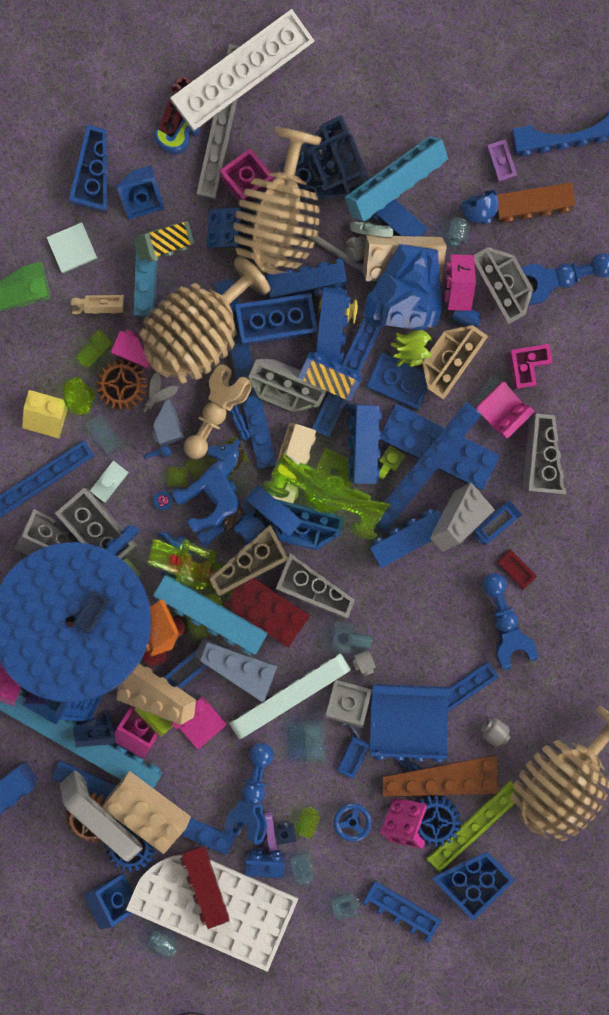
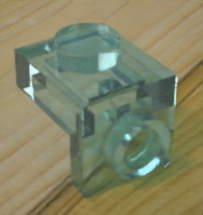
[290,852,314,885]

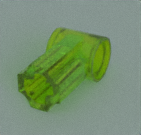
[75,330,114,369]

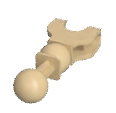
[183,364,253,459]

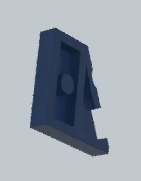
[73,712,115,747]

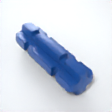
[228,405,251,441]

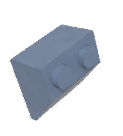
[152,399,184,445]

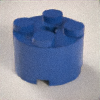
[234,509,269,546]

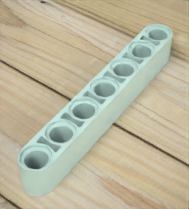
[229,653,351,740]

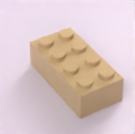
[363,235,447,282]
[102,771,191,854]

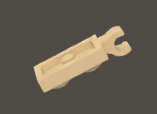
[71,295,124,314]

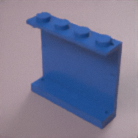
[370,684,450,762]

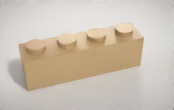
[267,423,316,503]

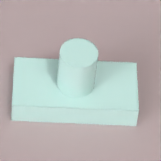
[90,461,129,503]

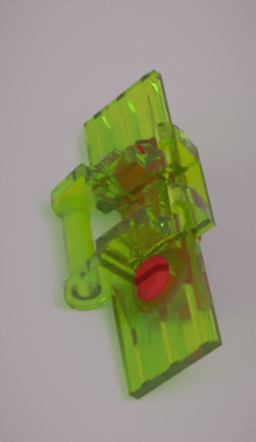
[147,539,232,595]

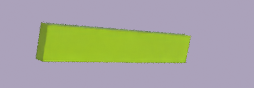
[426,781,521,873]

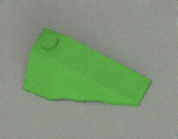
[0,262,51,312]

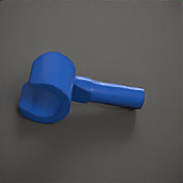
[145,446,173,459]

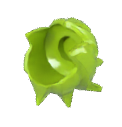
[391,330,433,367]

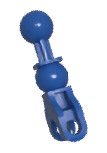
[521,253,609,306]
[482,573,539,671]
[224,743,274,845]

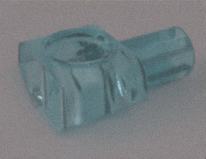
[331,622,373,654]

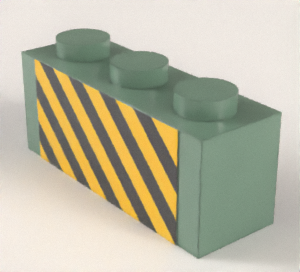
[133,221,194,262]

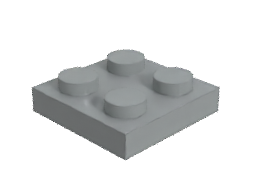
[325,680,372,727]

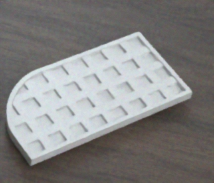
[126,854,298,972]

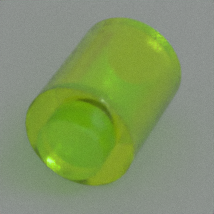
[295,807,321,838]

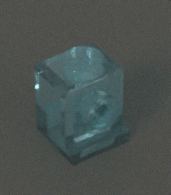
[331,892,360,920]

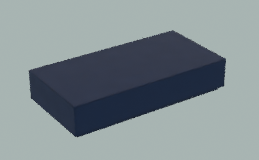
[73,590,112,635]

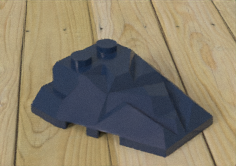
[279,115,368,201]

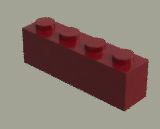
[180,844,230,929]

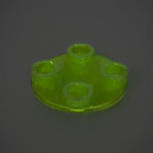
[63,377,95,416]

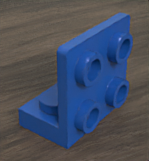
[206,208,253,250]
[245,849,285,878]

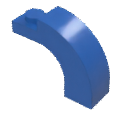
[246,485,302,536]

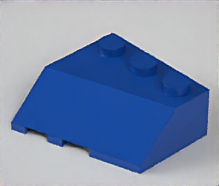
[432,852,515,921]

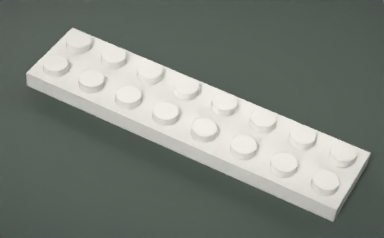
[170,9,314,132]

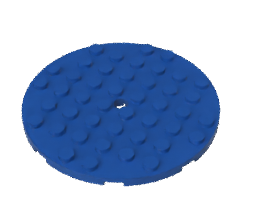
[0,542,151,702]

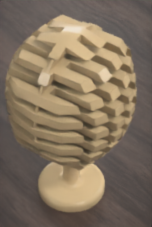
[234,126,321,274]
[140,256,270,384]
[511,705,609,841]

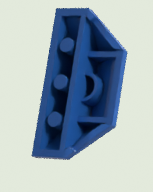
[266,499,344,551]

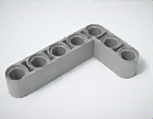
[60,770,143,862]

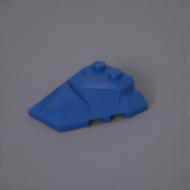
[363,244,442,330]

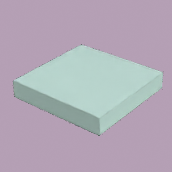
[47,222,98,273]

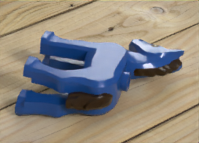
[172,438,244,548]

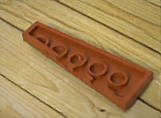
[382,755,497,796]

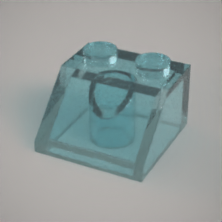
[286,719,327,762]

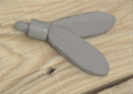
[143,372,178,412]

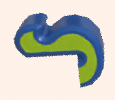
[154,118,200,155]

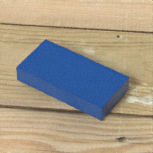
[336,736,370,779]

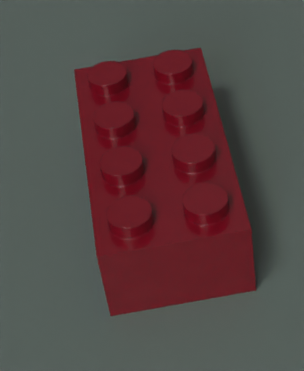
[225,577,310,648]

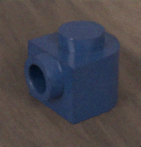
[274,821,297,845]

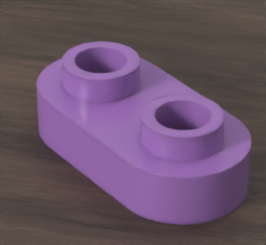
[264,812,278,851]

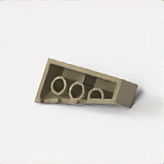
[209,525,288,596]

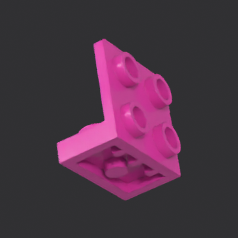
[476,381,535,439]
[171,695,226,749]
[380,798,427,849]

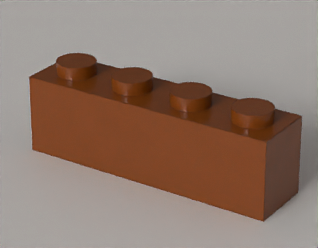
[496,182,576,223]

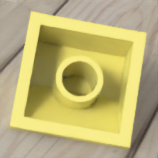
[22,390,70,438]

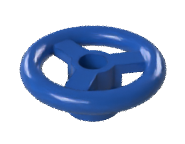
[333,803,372,842]

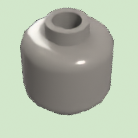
[481,718,510,747]

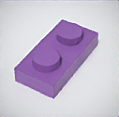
[487,139,517,183]

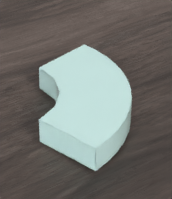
[350,222,393,237]

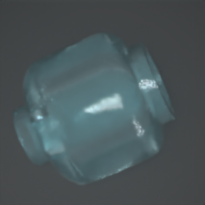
[443,217,471,247]
[149,929,178,959]

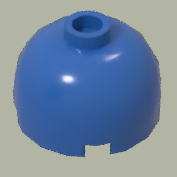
[459,189,499,225]

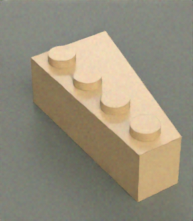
[117,664,196,725]

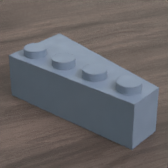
[195,638,277,702]

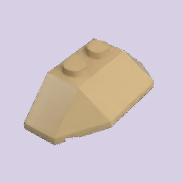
[422,325,488,400]

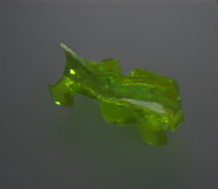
[263,448,391,540]

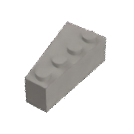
[275,553,355,619]

